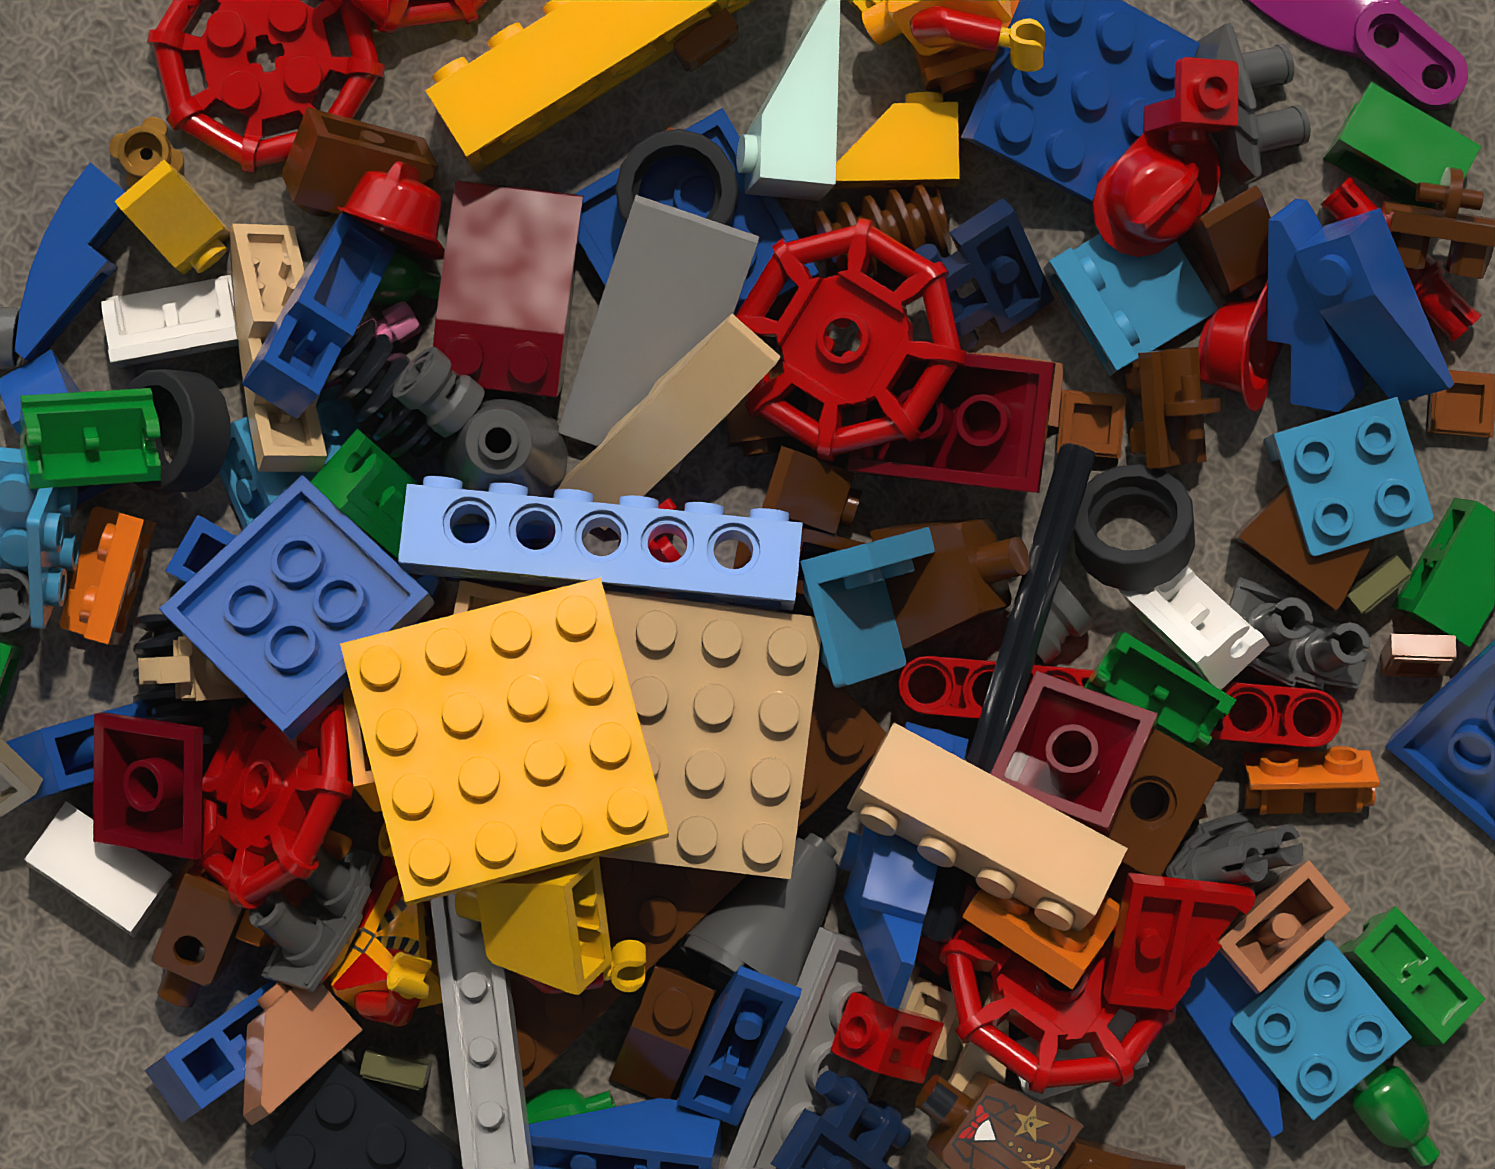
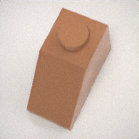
[1218,860,1351,994]
[243,982,362,1125]

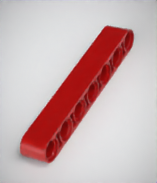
[896,656,1342,747]

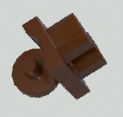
[1381,167,1495,279]
[1125,347,1222,468]

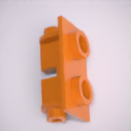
[1242,746,1380,815]

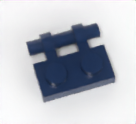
[915,198,1055,351]
[770,1071,911,1169]

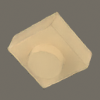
[905,976,962,1062]

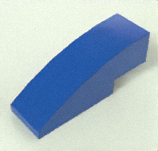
[15,162,127,361]
[1267,199,1364,412]
[242,212,397,419]

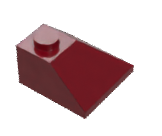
[990,671,1158,833]
[93,712,203,859]

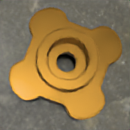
[109,117,185,188]

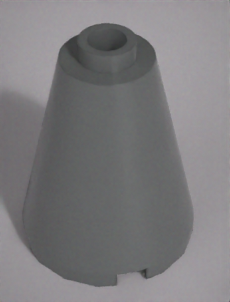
[440,394,568,516]
[677,831,841,988]

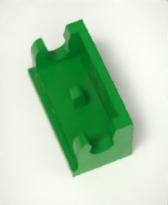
[1323,82,1482,209]
[20,388,161,489]
[310,429,421,559]
[1391,498,1495,647]
[1084,632,1236,753]
[1339,906,1486,1048]

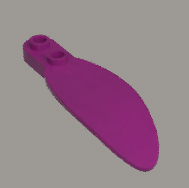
[1247,0,1468,111]

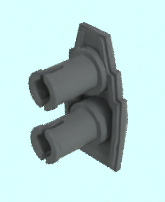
[1194,23,1311,186]
[1229,578,1370,690]
[1165,810,1303,895]
[249,846,380,992]

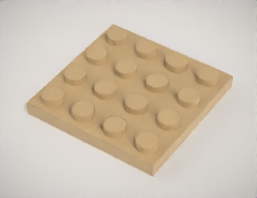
[561,585,821,879]

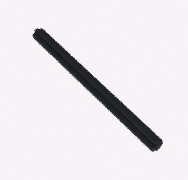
[921,443,1095,943]

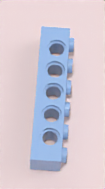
[398,476,802,611]

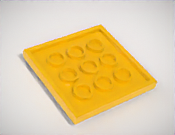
[340,577,669,906]

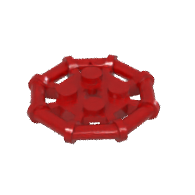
[147,0,385,173]
[735,218,967,461]
[193,697,354,909]
[939,920,1177,1094]

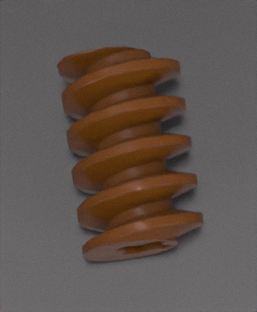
[812,182,952,278]

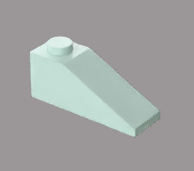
[736,0,840,201]

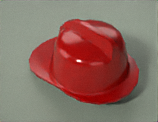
[1092,132,1221,257]
[336,161,445,260]
[1198,280,1283,412]

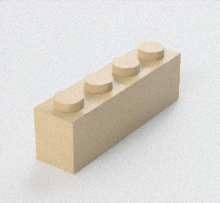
[847,723,1128,933]

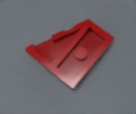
[1103,873,1256,1010]

